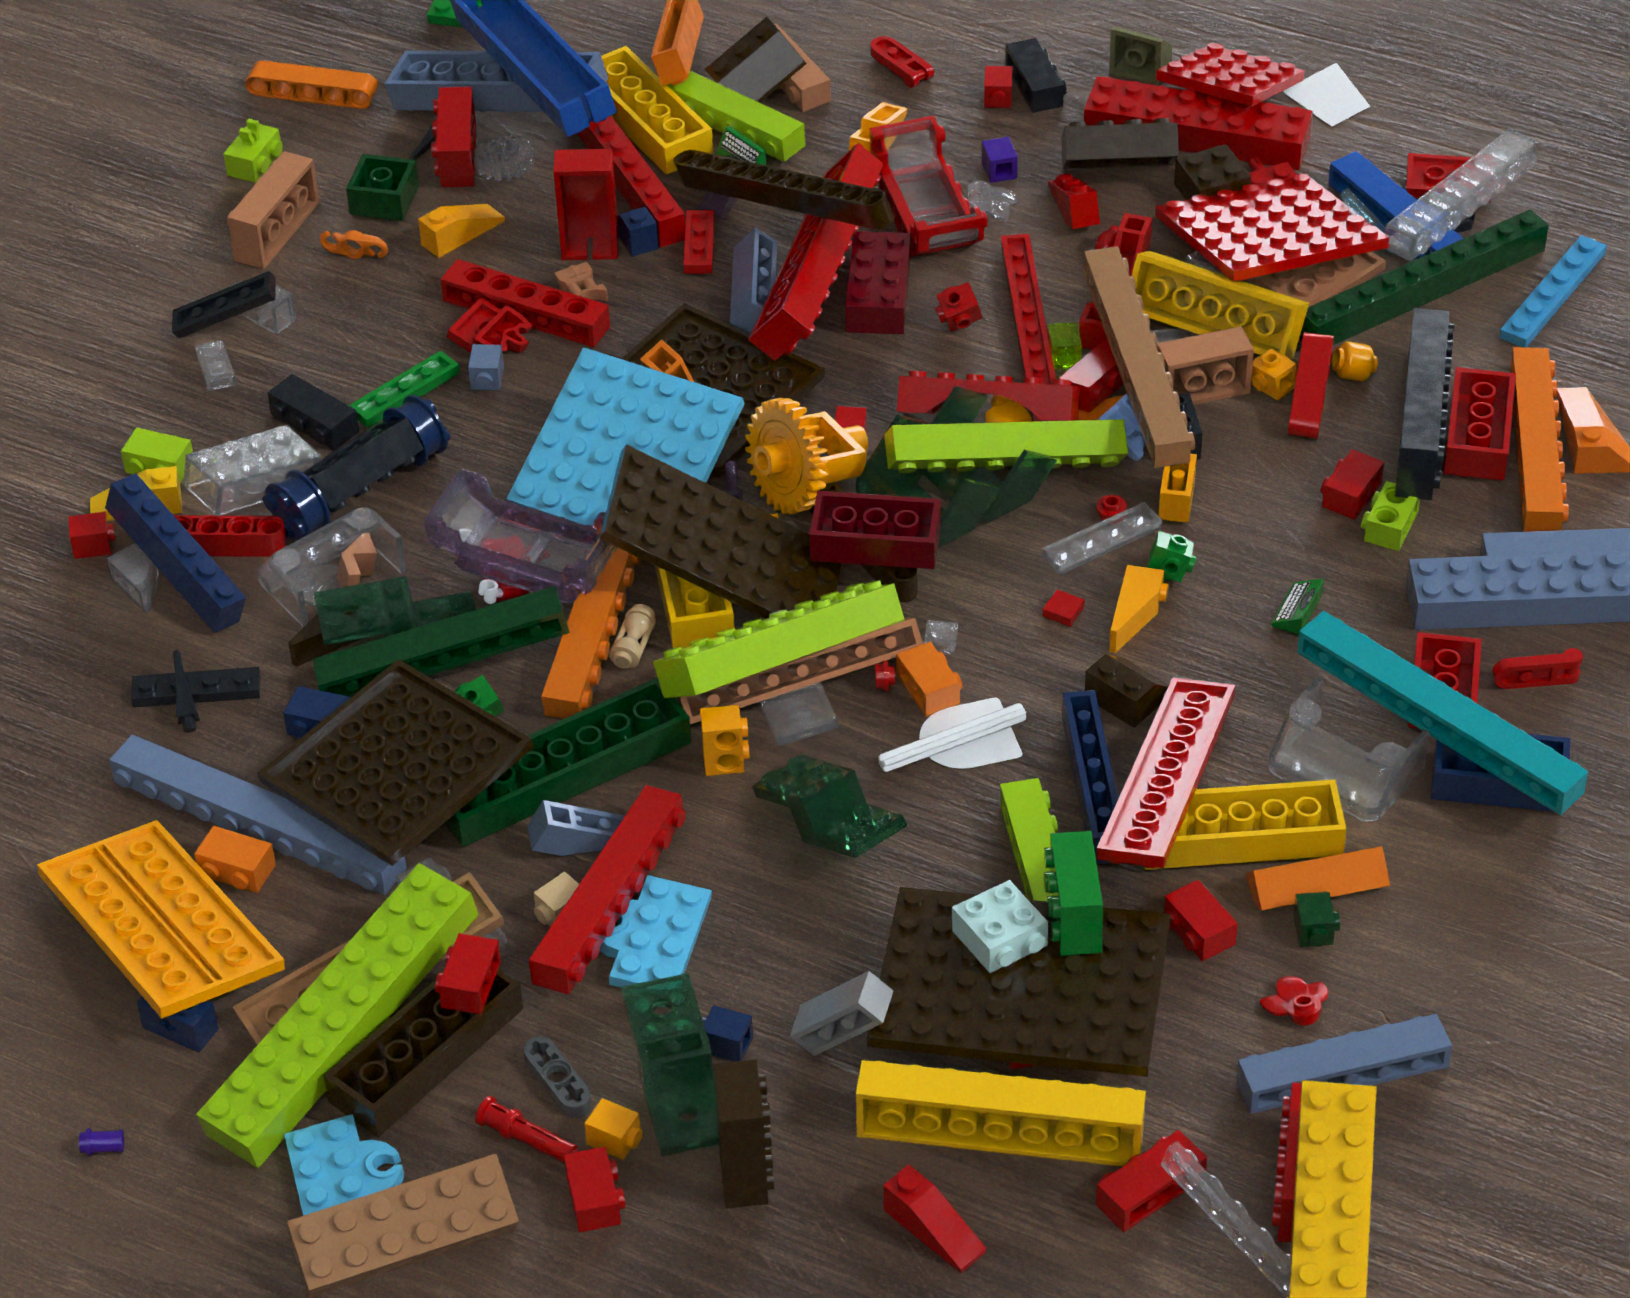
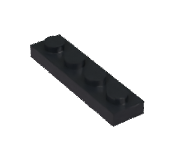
[172,271,276,338]
[131,667,261,708]

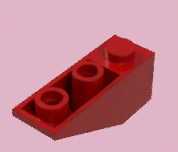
[1047,173,1100,229]

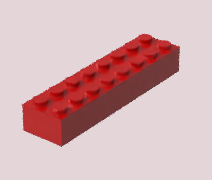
[1084,76,1313,170]

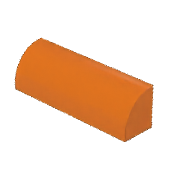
[1246,846,1391,910]

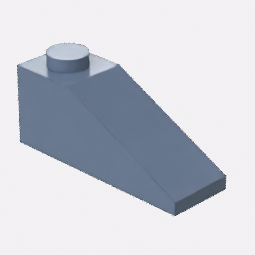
[527,800,625,856]

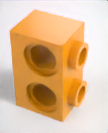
[700,705,750,776]

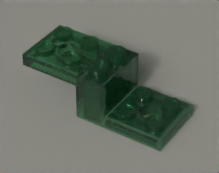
[314,576,476,645]
[752,755,907,858]
[621,973,719,1157]

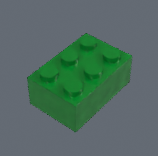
[1044,831,1103,956]

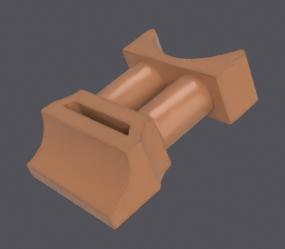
[554,261,608,301]

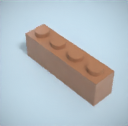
[774,24,831,112]

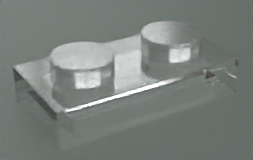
[194,340,237,391]

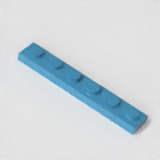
[1499,235,1607,347]

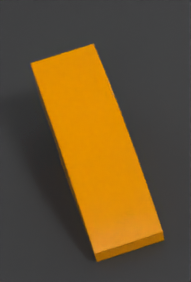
[848,102,908,153]

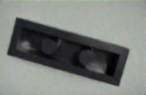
[1005,38,1067,113]
[267,374,359,451]

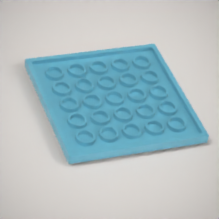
[506,347,745,531]

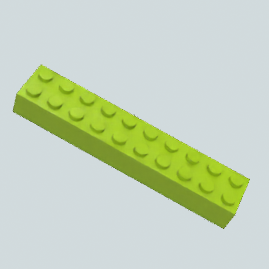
[196,863,479,1168]

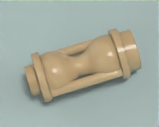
[609,604,656,669]

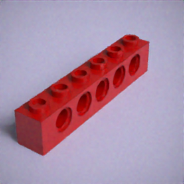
[440,259,610,347]

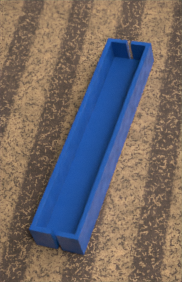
[450,0,617,137]

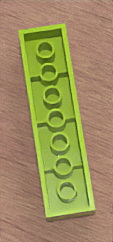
[653,580,905,698]

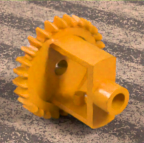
[745,398,868,515]

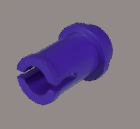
[79,1128,124,1156]

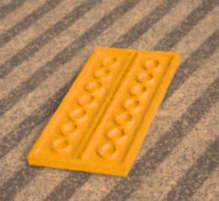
[37,820,285,1019]

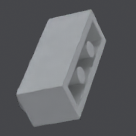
[789,971,893,1056]

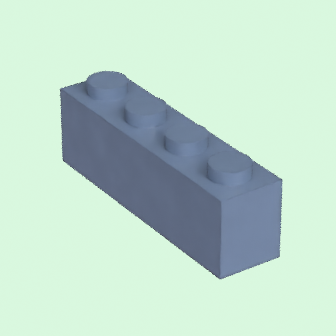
[730,227,777,334]

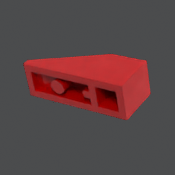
[883,1164,986,1273]

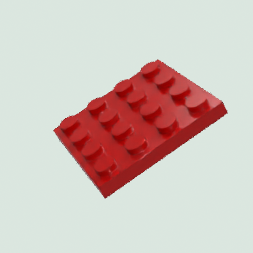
[1156,43,1305,107]

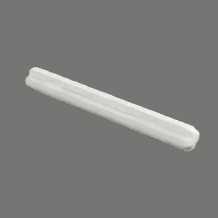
[878,703,1026,772]

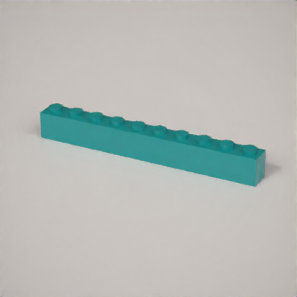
[1297,610,1588,816]

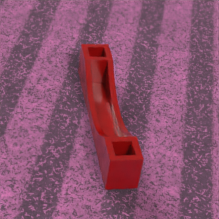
[1078,213,1152,350]
[897,371,1080,421]

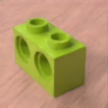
[1361,481,1420,551]

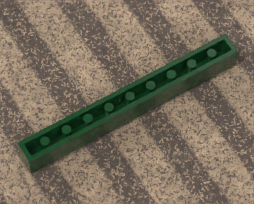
[1299,209,1549,345]

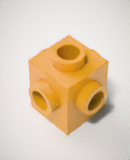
[1251,348,1297,401]

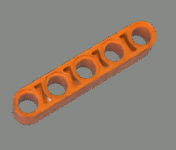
[245,61,379,109]

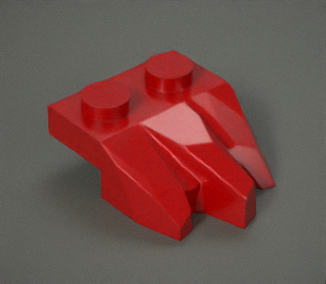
[447,297,533,353]

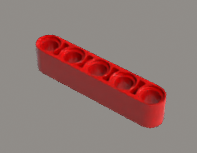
[139,515,288,557]

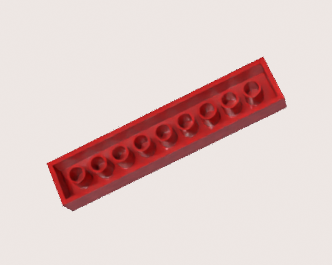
[748,143,883,361]

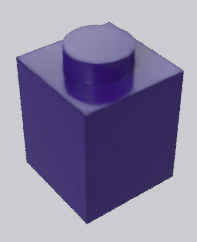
[982,137,1018,183]

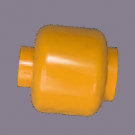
[1332,341,1378,382]

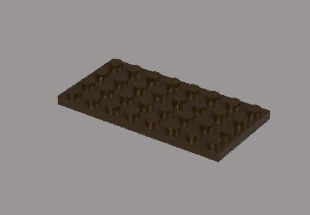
[599,444,841,619]

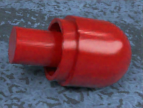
[1094,225,1118,250]

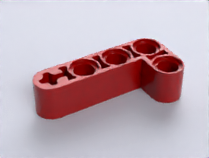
[1288,332,1334,439]

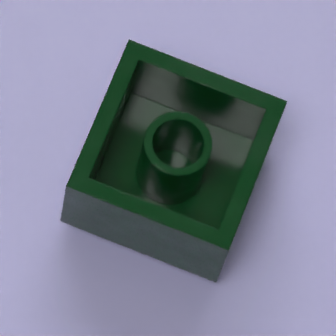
[346,154,419,221]

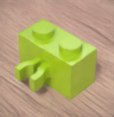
[223,119,283,183]

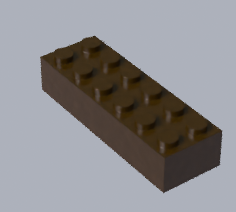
[324,969,523,1137]

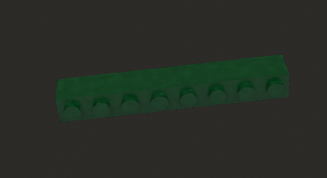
[312,586,570,697]

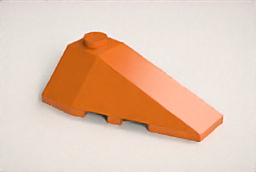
[1556,387,1630,474]

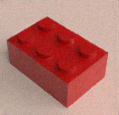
[431,87,477,187]
[1408,632,1482,729]

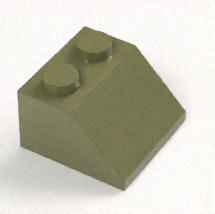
[1109,26,1172,86]

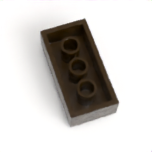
[1061,118,1179,169]
[713,1059,774,1209]

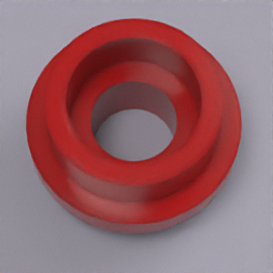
[1096,495,1127,523]
[875,660,895,692]

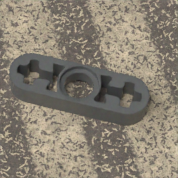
[523,1036,591,1118]

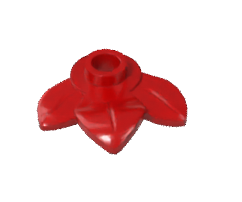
[1260,976,1328,1025]

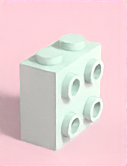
[952,880,1048,973]

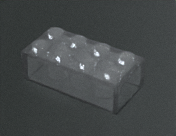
[183,425,321,516]

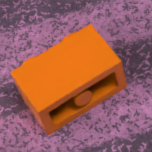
[896,641,963,717]
[194,826,276,893]

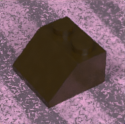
[1085,654,1169,728]

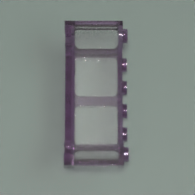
[423,469,618,604]

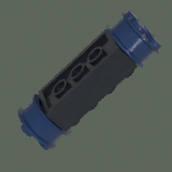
[262,395,451,542]

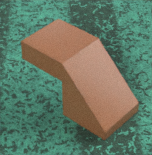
[336,533,377,590]

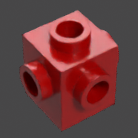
[935,282,983,332]

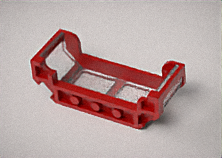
[870,116,988,257]

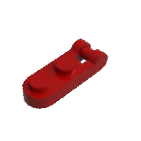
[870,36,934,88]
[1492,648,1583,689]

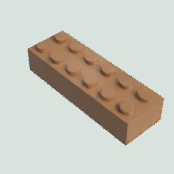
[287,1154,519,1298]

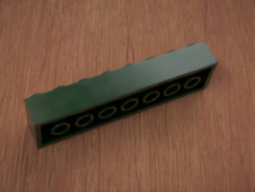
[445,677,691,847]

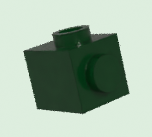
[1293,892,1340,947]

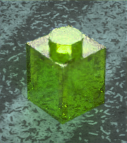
[1048,322,1082,369]

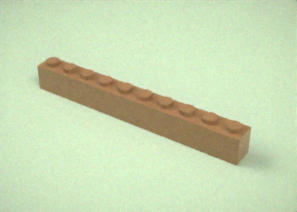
[1083,247,1195,468]

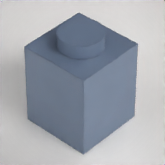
[468,344,504,390]

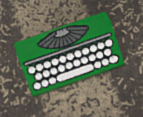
[716,126,766,165]
[1271,579,1324,635]

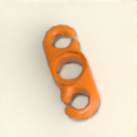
[320,230,388,259]

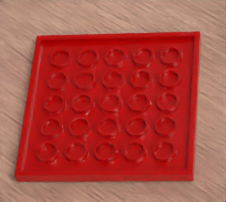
[1156,174,1389,282]

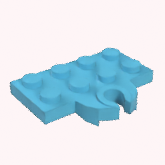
[600,875,712,1000]
[284,1114,404,1216]

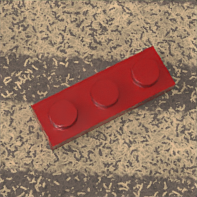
[684,210,715,274]

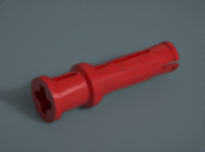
[475,1096,578,1164]

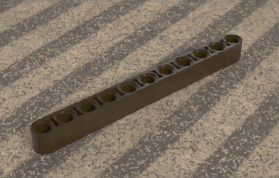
[673,150,894,229]

